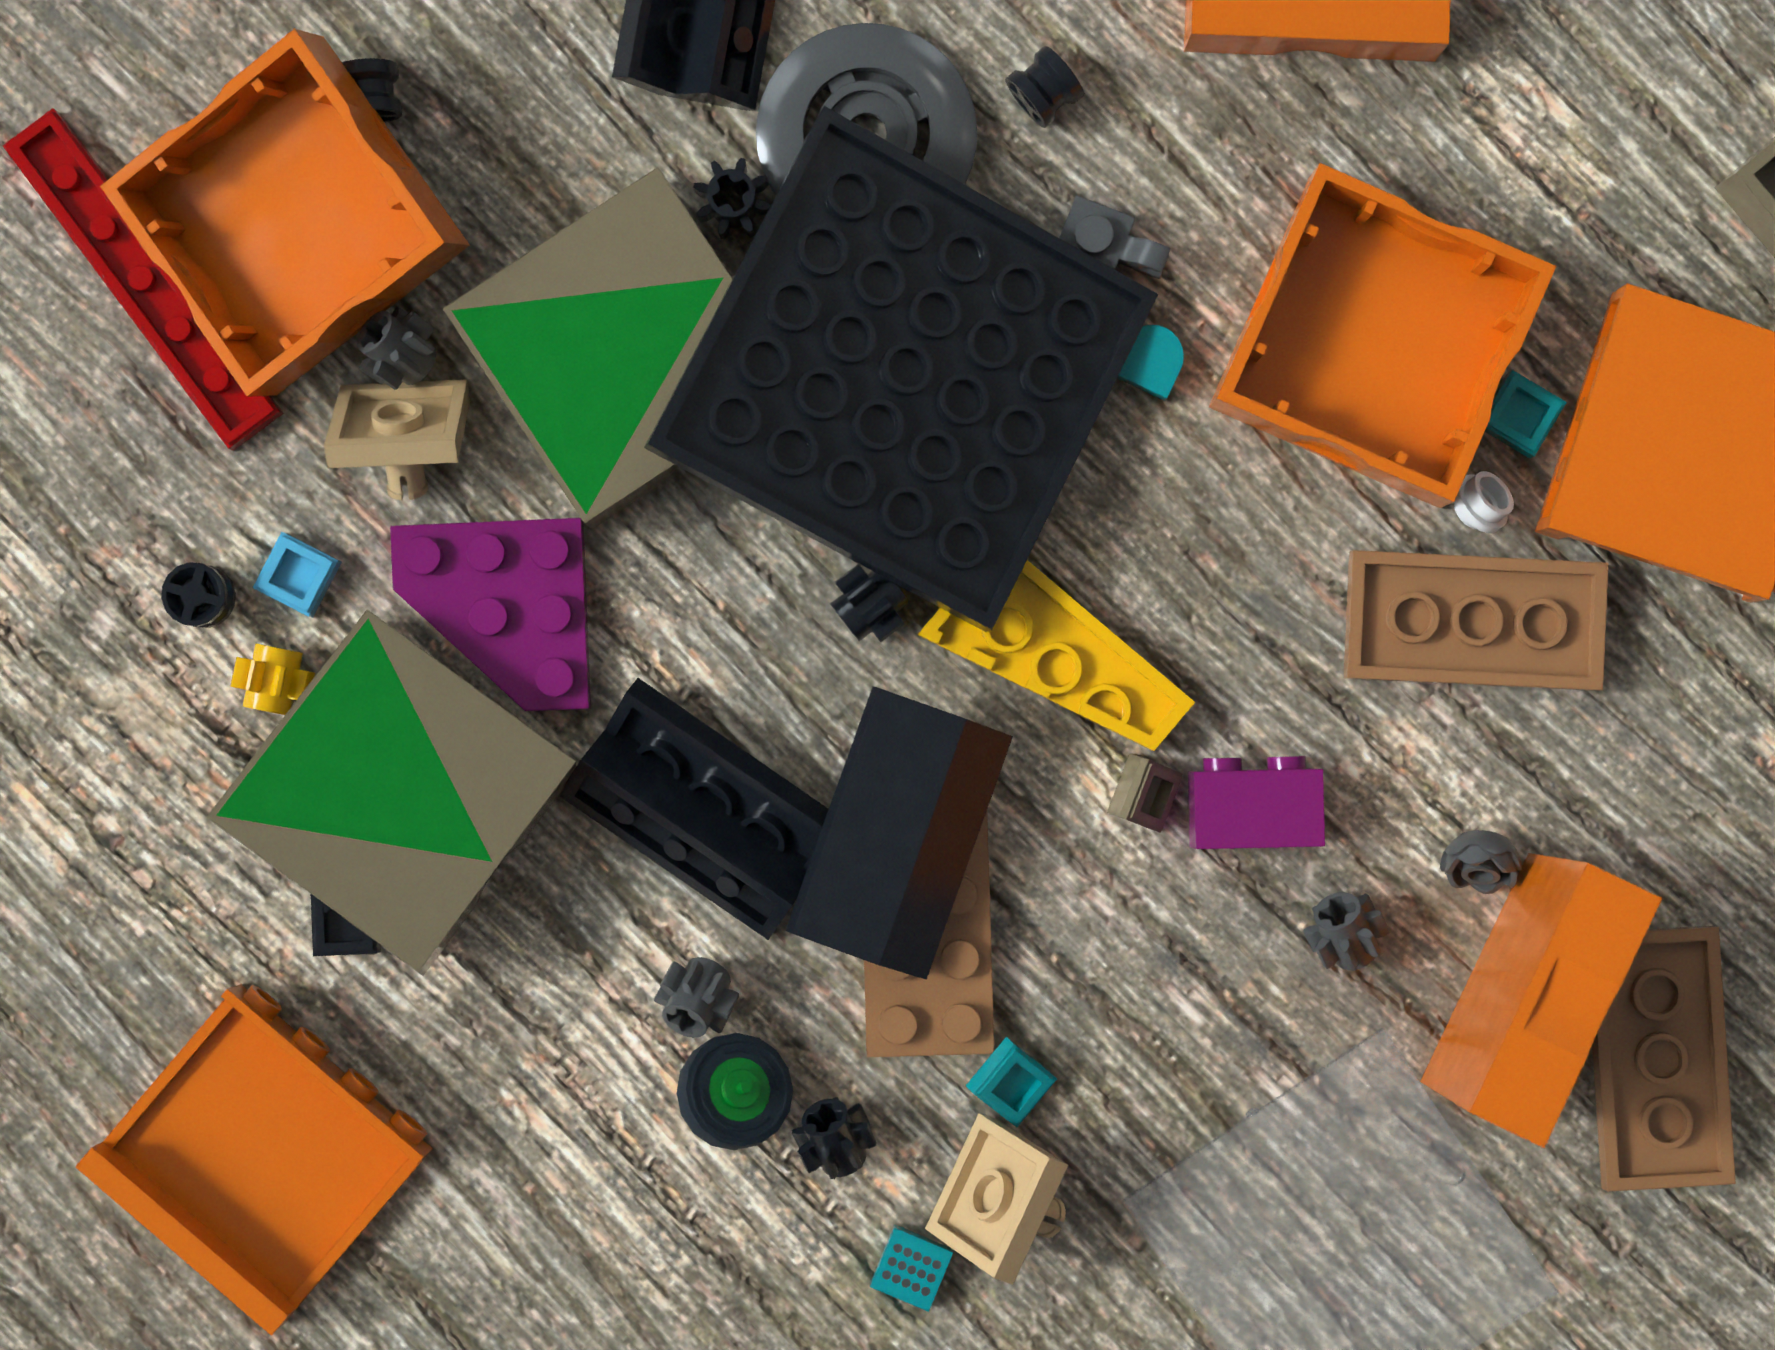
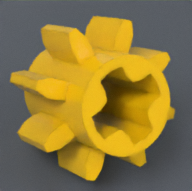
[230,643,315,715]

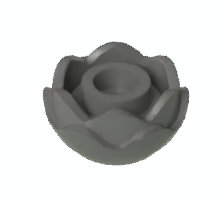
[1440,830,1523,894]

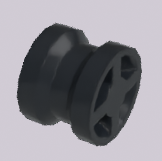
[1005,46,1085,128]
[342,58,402,122]
[161,562,236,628]

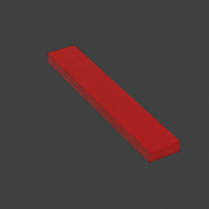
[2,108,284,451]

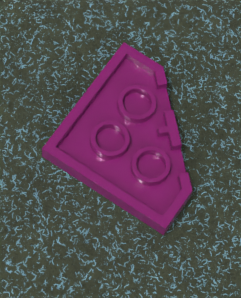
[390,518,591,711]

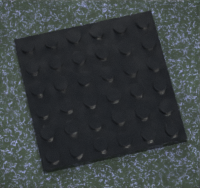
[644,106,1158,632]

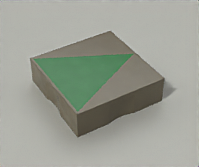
[443,167,732,529]
[207,609,576,976]

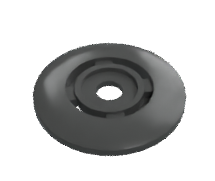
[756,23,977,196]

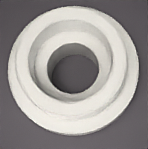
[1454,471,1514,533]

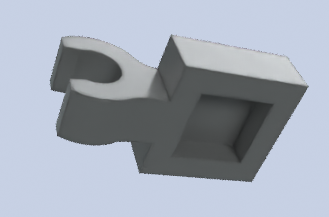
[1059,195,1171,279]

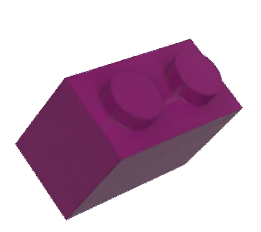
[1188,756,1325,849]

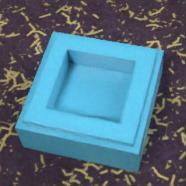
[253,532,342,618]

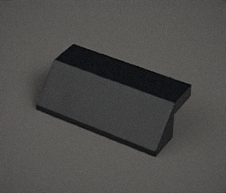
[612,0,775,111]
[560,678,829,940]
[785,686,1013,980]

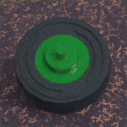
[676,1033,793,1150]

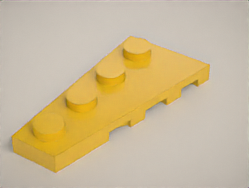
[918,560,1195,751]

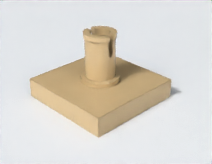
[324,379,470,500]
[925,1113,1068,1285]

